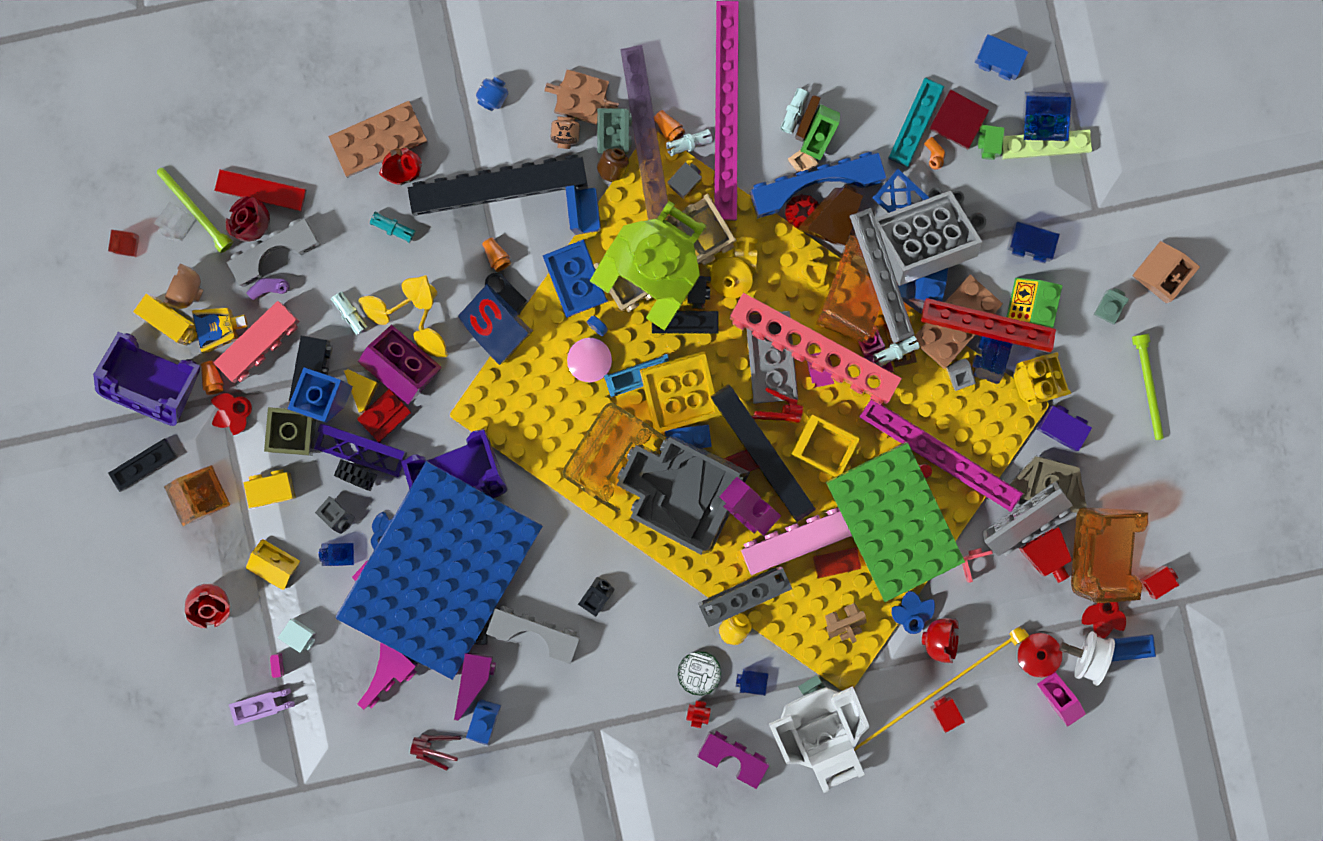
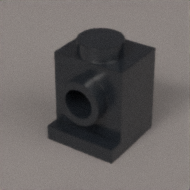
[687,276,711,309]

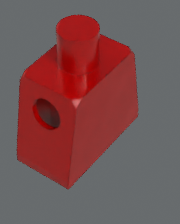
[1019,527,1072,583]

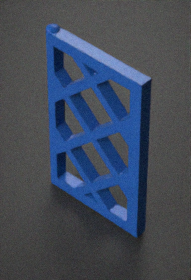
[872,169,930,213]

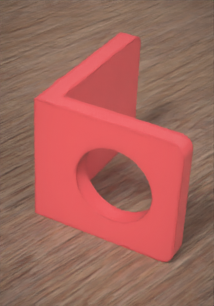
[962,548,993,583]

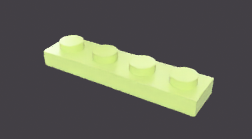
[1002,130,1092,160]

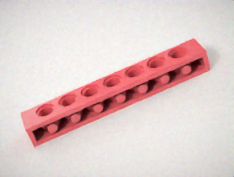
[730,293,902,405]

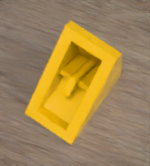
[344,369,379,413]

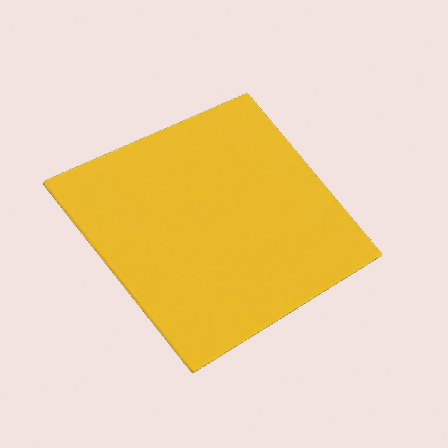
[450,128,1049,691]

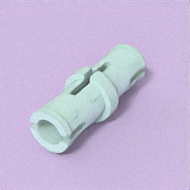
[780,88,810,134]
[666,129,712,156]
[330,291,368,336]
[873,336,919,367]

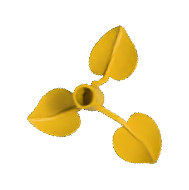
[358,275,449,357]

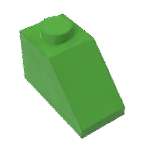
[800,104,840,160]

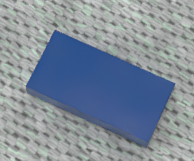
[1112,634,1156,662]

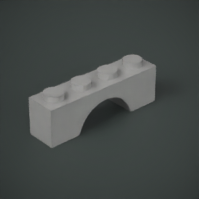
[227,218,321,287]
[486,605,580,664]

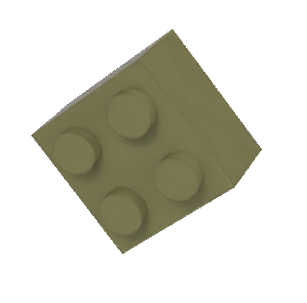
[264,407,316,456]

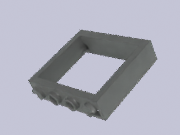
[698,566,792,627]

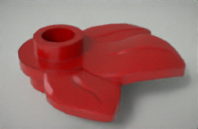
[211,393,252,435]
[1081,596,1127,639]

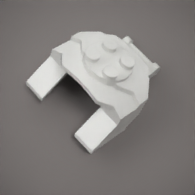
[769,686,869,793]

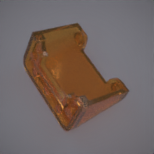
[816,234,881,343]
[1071,508,1148,603]

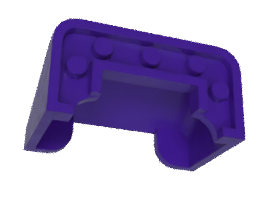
[93,331,200,426]
[401,429,508,498]

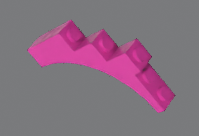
[352,560,418,710]

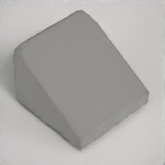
[946,359,976,391]

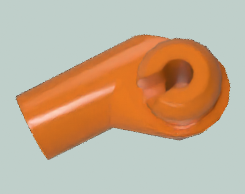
[924,137,945,170]

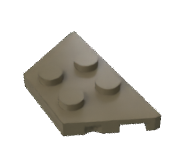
[1009,456,1089,516]

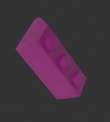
[358,324,442,405]

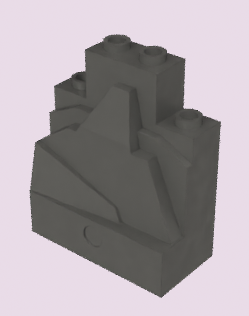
[617,437,750,555]

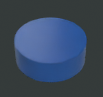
[586,316,608,337]

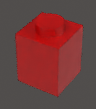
[1140,566,1179,599]
[930,696,965,733]

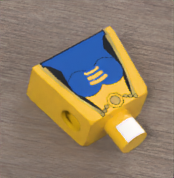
[192,308,248,353]

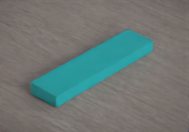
[888,78,945,167]

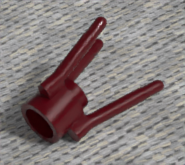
[410,734,461,771]

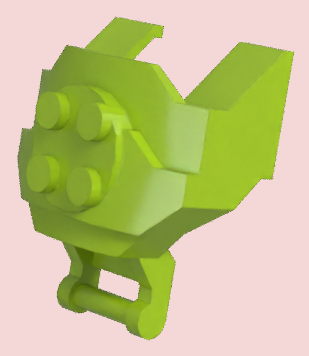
[590,201,707,331]

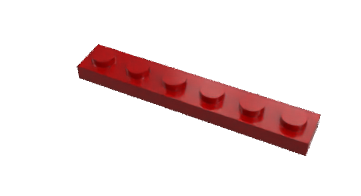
[921,298,1056,352]

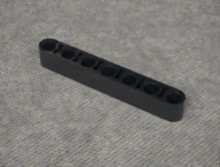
[710,384,816,523]

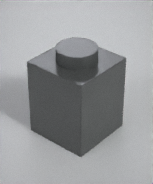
[667,162,702,199]

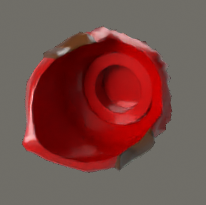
[379,148,422,186]

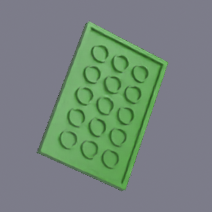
[826,442,965,602]

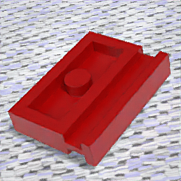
[357,389,412,443]

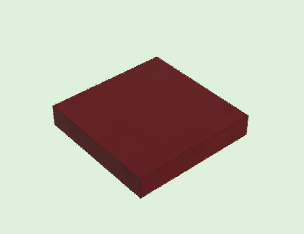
[929,89,989,150]

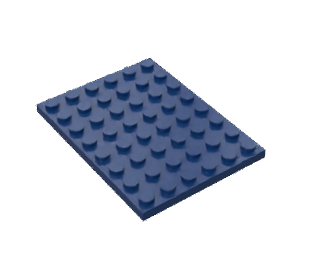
[335,461,543,680]

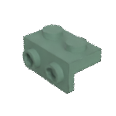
[597,108,632,154]

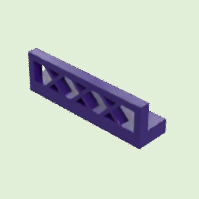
[314,423,407,477]

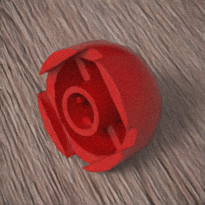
[185,584,230,628]
[922,618,959,664]

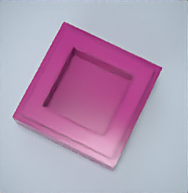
[270,653,284,678]

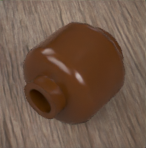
[597,148,629,182]

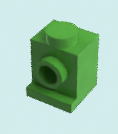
[978,125,1004,160]

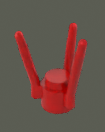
[752,387,803,423]

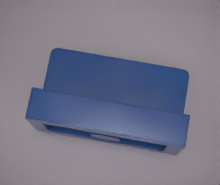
[565,185,601,235]

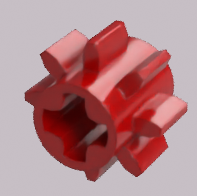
[686,700,711,728]

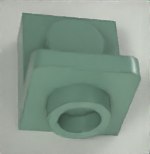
[1094,288,1129,324]
[798,675,826,695]

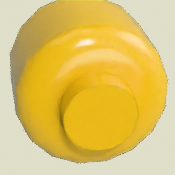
[719,613,752,645]

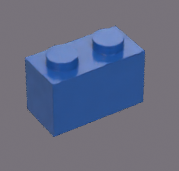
[974,34,1028,81]

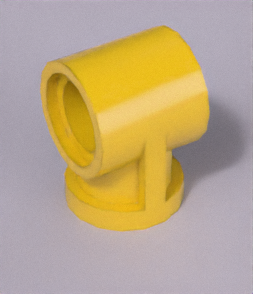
[734,237,758,272]

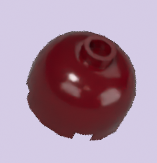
[226,196,270,242]

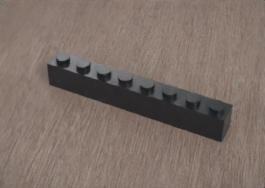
[407,154,588,216]

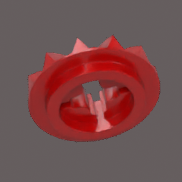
[785,194,819,229]

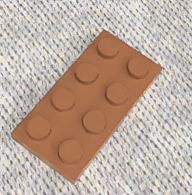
[328,101,428,178]
[914,274,1003,369]

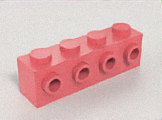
[213,301,300,383]

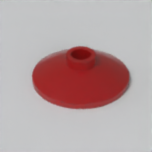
[1017,633,1062,678]

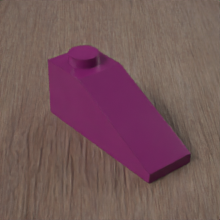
[454,652,496,721]

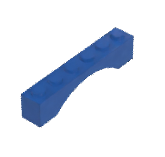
[750,152,886,219]

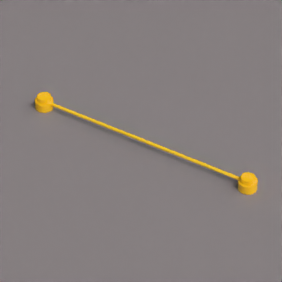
[854,626,1029,751]

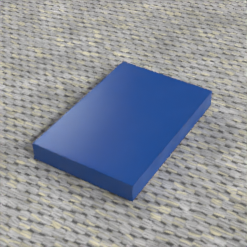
[542,239,608,318]

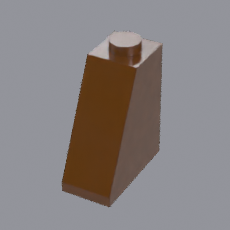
[799,185,863,246]

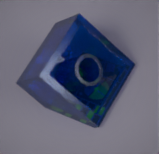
[1023,92,1071,141]

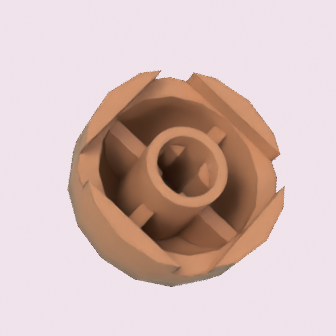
[163,263,204,309]

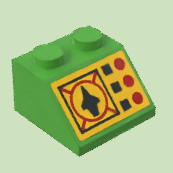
[1006,278,1063,328]

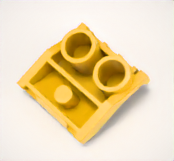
[1014,352,1071,406]

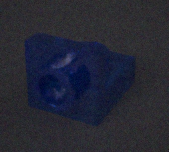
[318,543,354,566]
[735,669,769,696]

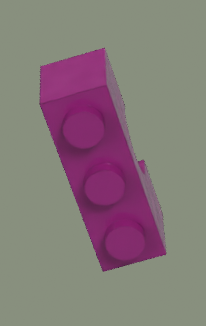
[719,477,781,536]
[697,730,769,789]

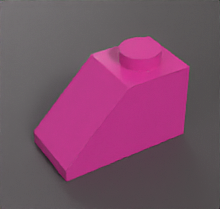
[1037,672,1086,727]

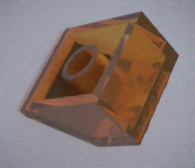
[164,465,230,527]

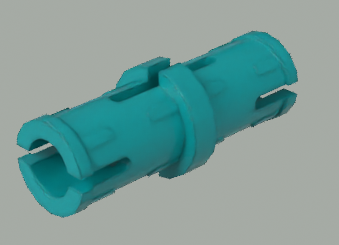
[369,211,416,243]

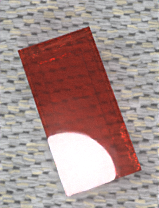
[813,547,861,578]

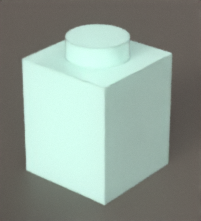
[278,618,315,653]

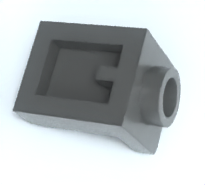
[315,496,355,534]

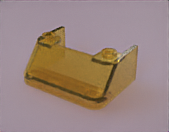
[563,403,667,513]

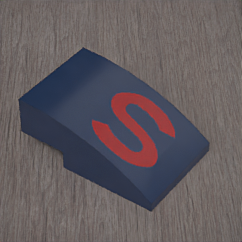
[458,284,533,365]

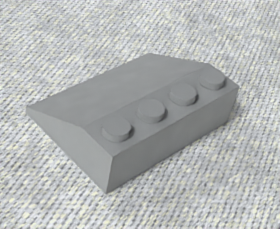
[875,190,982,286]
[982,481,1073,557]

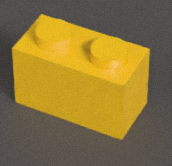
[243,469,296,508]

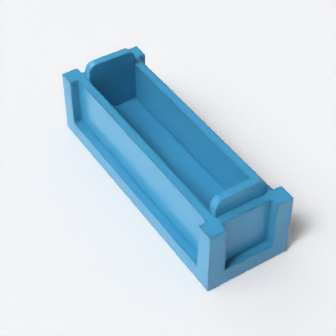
[604,354,669,397]

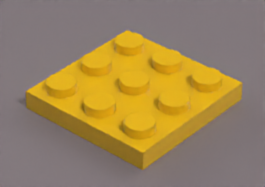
[639,351,720,434]

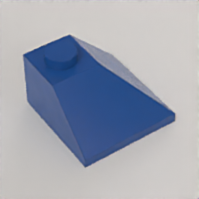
[898,268,948,303]
[288,368,353,423]

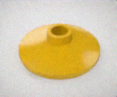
[709,257,753,298]

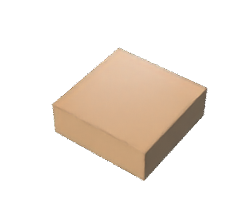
[788,150,819,173]

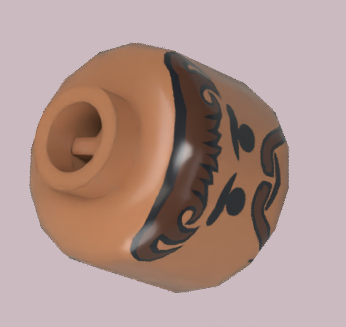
[550,116,580,149]

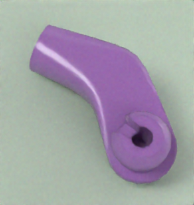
[246,278,289,300]

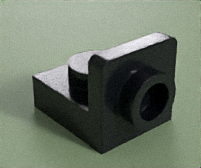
[578,577,615,617]

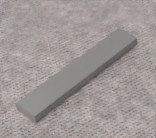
[850,208,914,343]

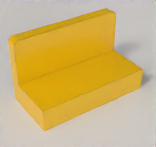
[246,539,300,590]

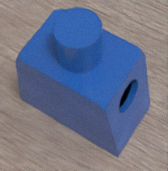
[466,699,501,746]

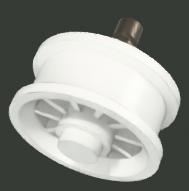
[1059,631,1115,686]

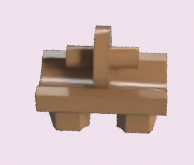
[825,603,867,643]

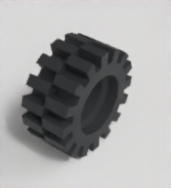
[334,459,377,491]

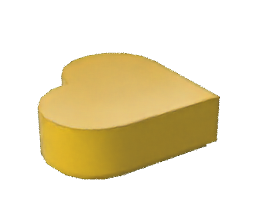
[801,261,829,289]

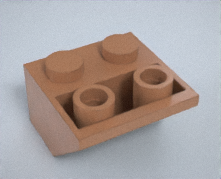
[1132,241,1200,303]

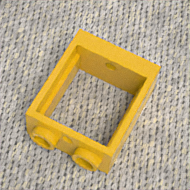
[133,294,197,346]
[790,414,861,477]

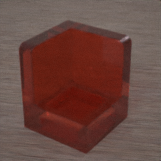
[108,229,139,257]

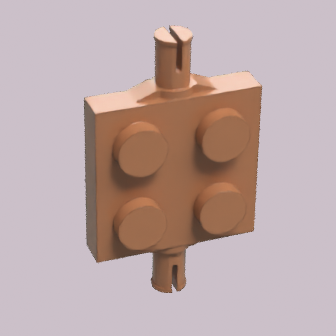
[544,69,619,125]

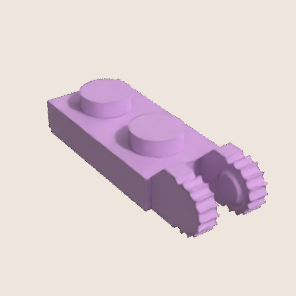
[229,688,295,726]

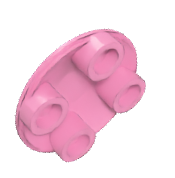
[567,338,612,382]

